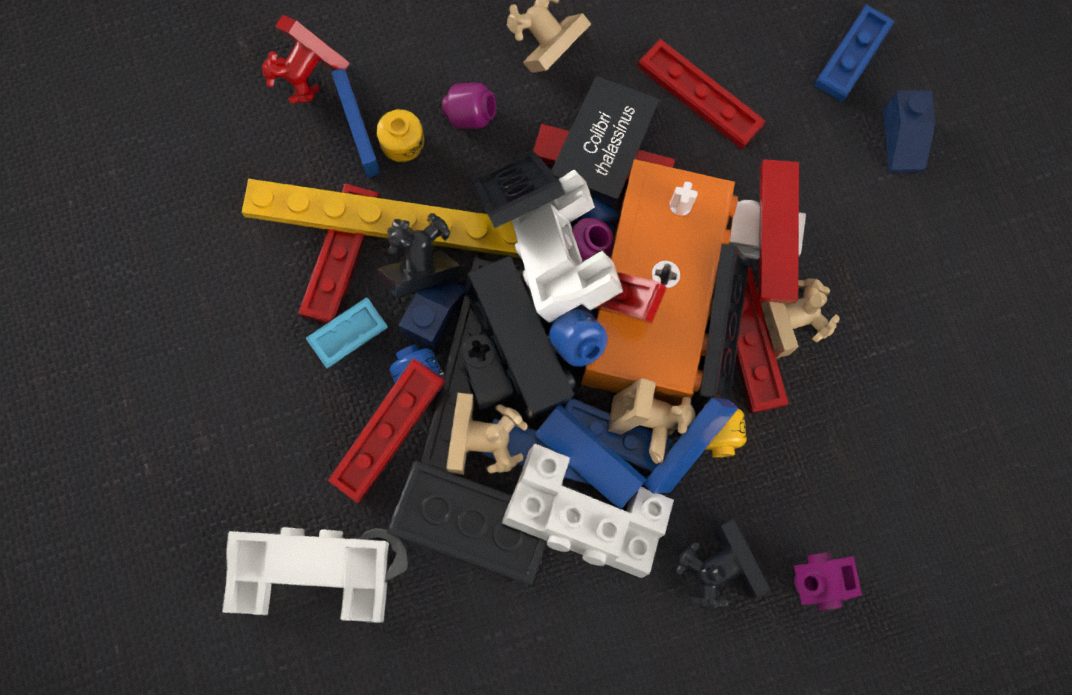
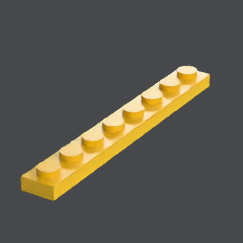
[242,179,521,258]

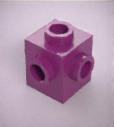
[794,552,862,610]

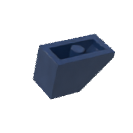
[883,90,936,172]
[399,281,465,352]

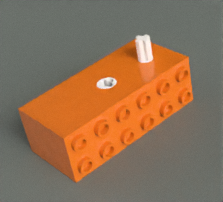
[581,159,738,406]

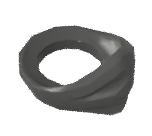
[358,528,408,580]

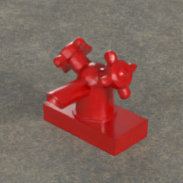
[262,15,349,104]

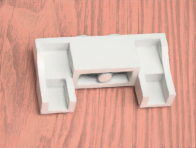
[512,169,623,322]
[502,444,674,578]
[223,527,389,622]

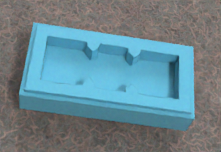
[306,297,388,369]

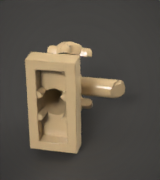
[507,0,591,73]
[757,278,840,358]
[607,378,696,463]
[447,393,528,475]

